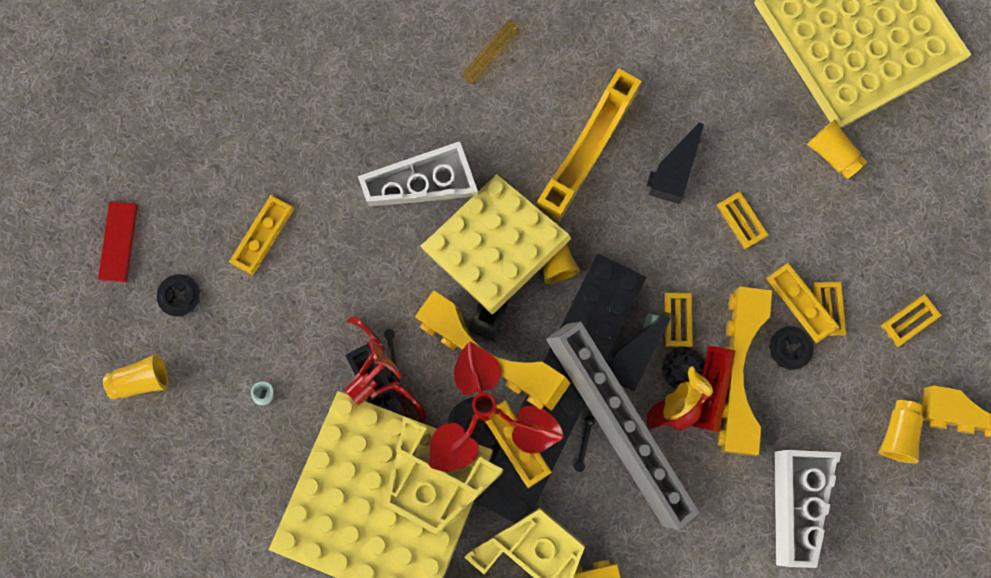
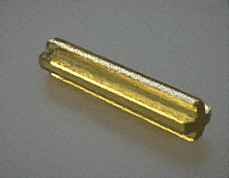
[462,20,518,85]

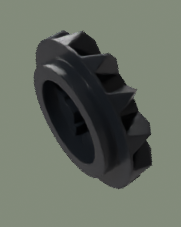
[157,274,201,317]
[769,326,814,370]
[662,347,705,389]

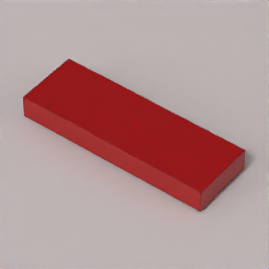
[98,202,138,283]
[692,345,736,432]

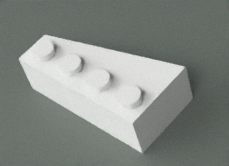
[358,141,478,207]
[775,450,841,568]

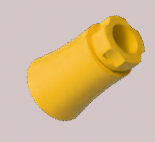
[806,119,867,179]
[542,222,581,284]
[103,353,169,400]
[878,400,924,464]

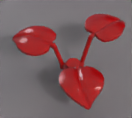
[343,315,426,423]
[428,342,563,472]

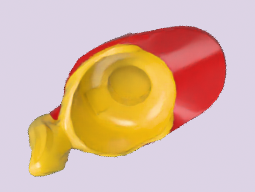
[646,366,713,431]

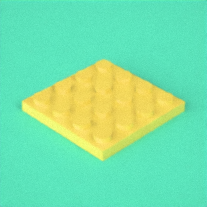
[421,174,571,315]

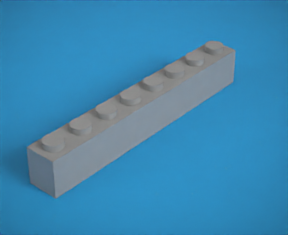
[546,322,699,530]

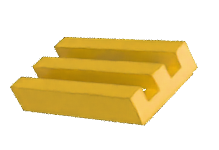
[716,191,769,250]
[813,281,847,336]
[664,293,693,348]
[880,294,942,347]

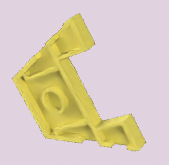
[385,416,503,535]
[464,507,585,578]

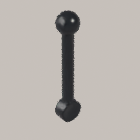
[384,329,400,383]
[574,415,595,472]

